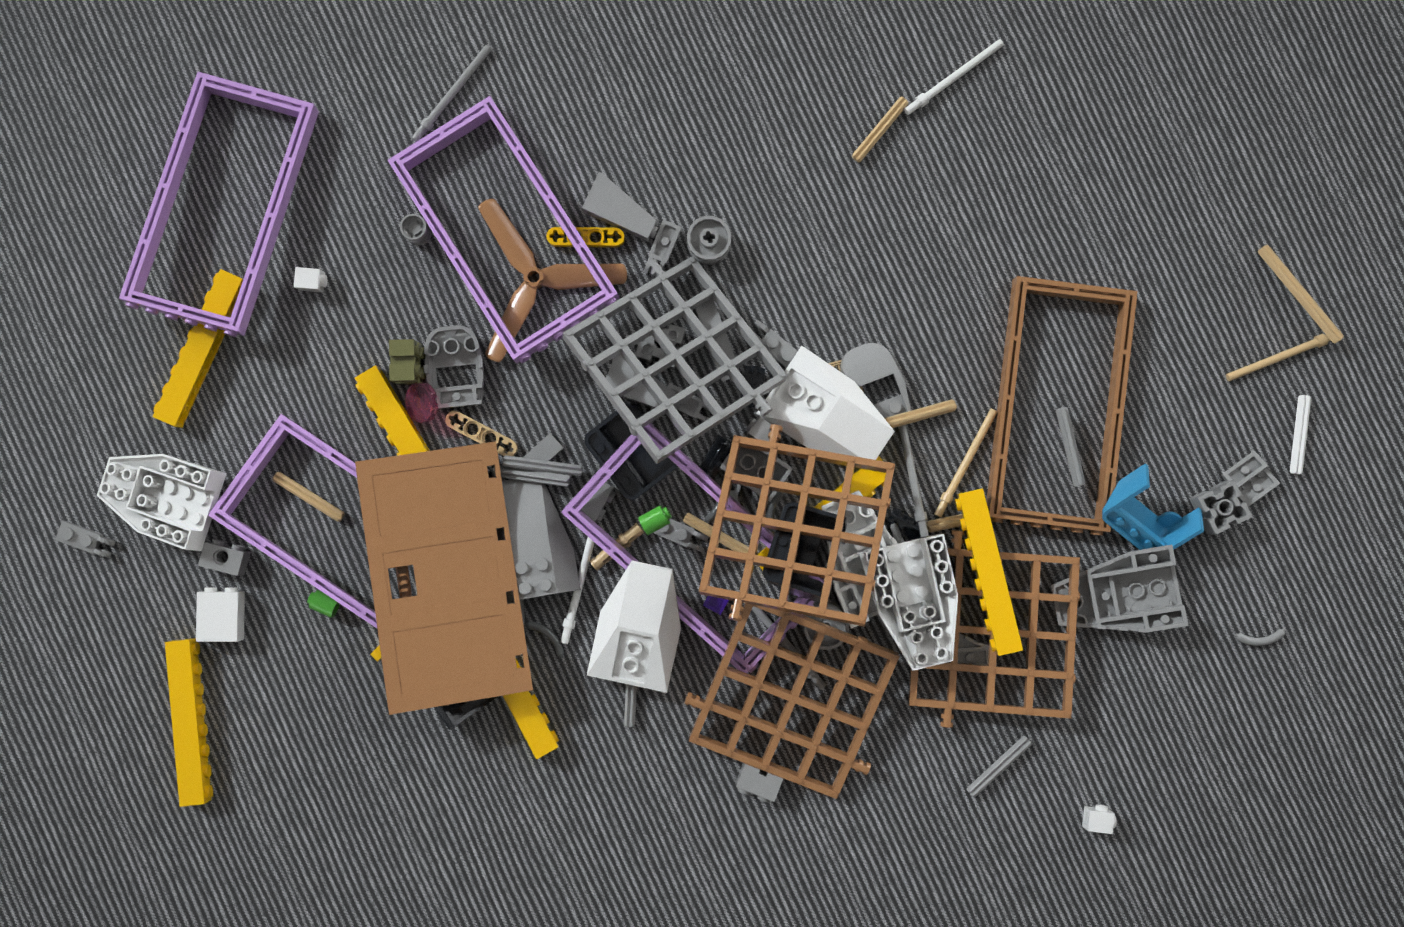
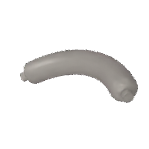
[1235,628,1286,646]

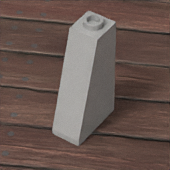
[582,172,659,242]
[606,354,680,411]

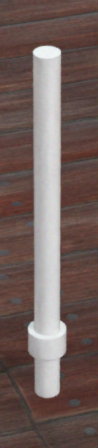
[904,39,1004,115]
[560,537,595,644]

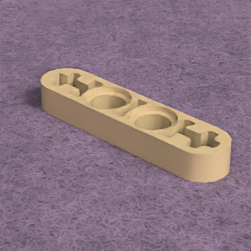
[445,411,518,456]

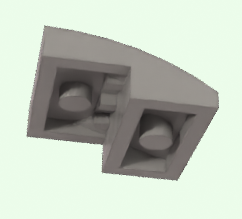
[1222,451,1280,507]

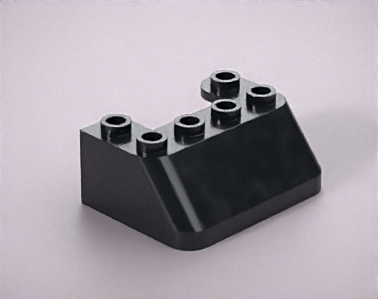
[584,401,679,500]
[763,502,847,603]

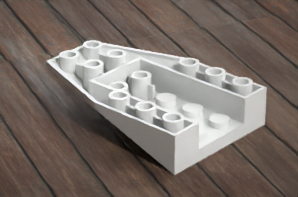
[756,346,895,460]
[97,454,227,551]
[859,534,958,671]
[587,560,681,693]

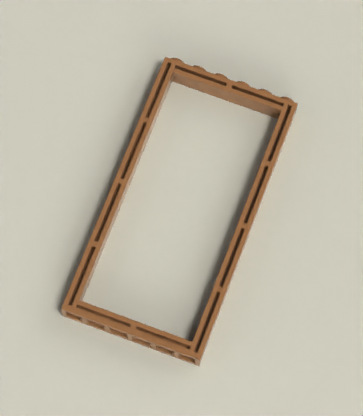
[986,276,1138,536]

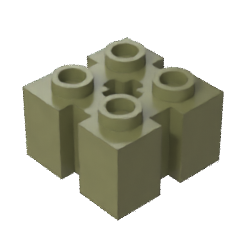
[389,339,426,385]

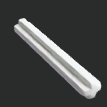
[1290,395,1311,474]

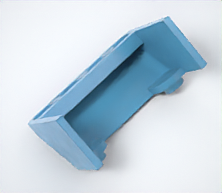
[1102,463,1204,550]

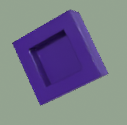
[703,596,729,615]

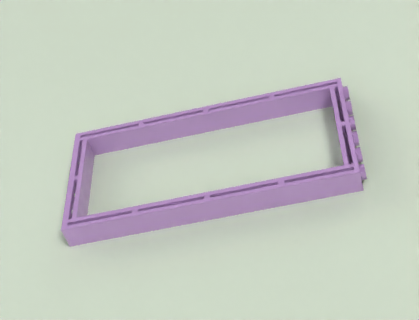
[119,72,319,337]
[388,96,620,363]
[208,414,377,628]
[561,423,824,673]

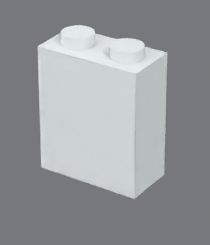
[196,587,245,642]

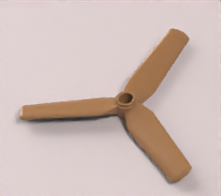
[478,199,627,362]

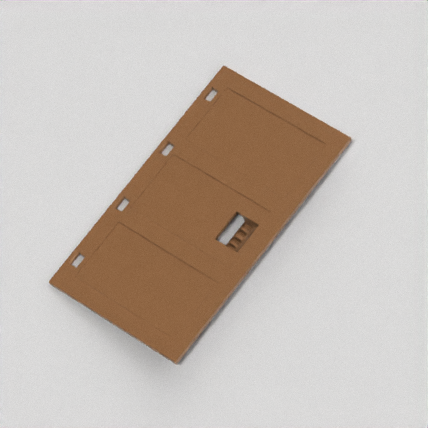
[355,441,533,715]

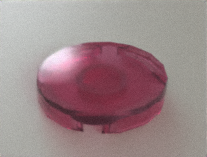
[405,382,438,423]

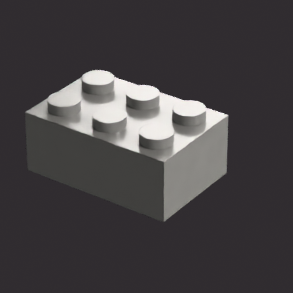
[719,434,793,502]

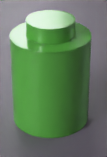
[638,505,672,535]
[307,590,340,618]

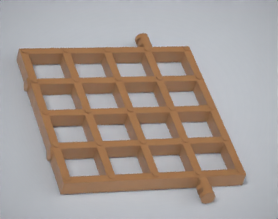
[699,424,895,627]
[908,530,1080,727]
[684,603,900,799]

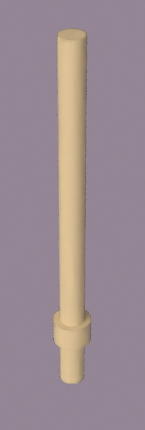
[1226,331,1341,381]
[934,409,998,518]

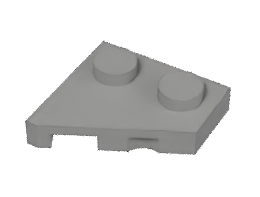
[957,633,989,665]

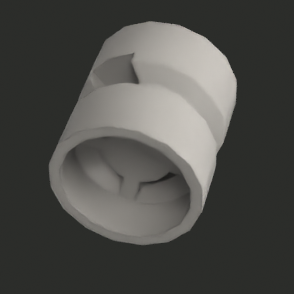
[400,214,432,245]

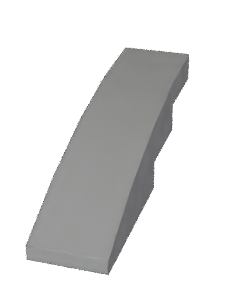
[695,299,740,381]

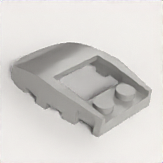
[423,325,485,410]
[840,343,911,418]

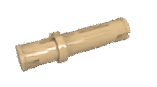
[590,523,645,571]

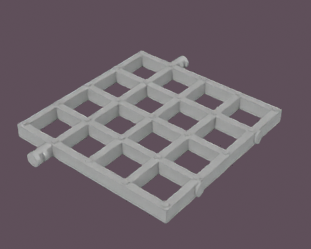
[563,256,788,464]

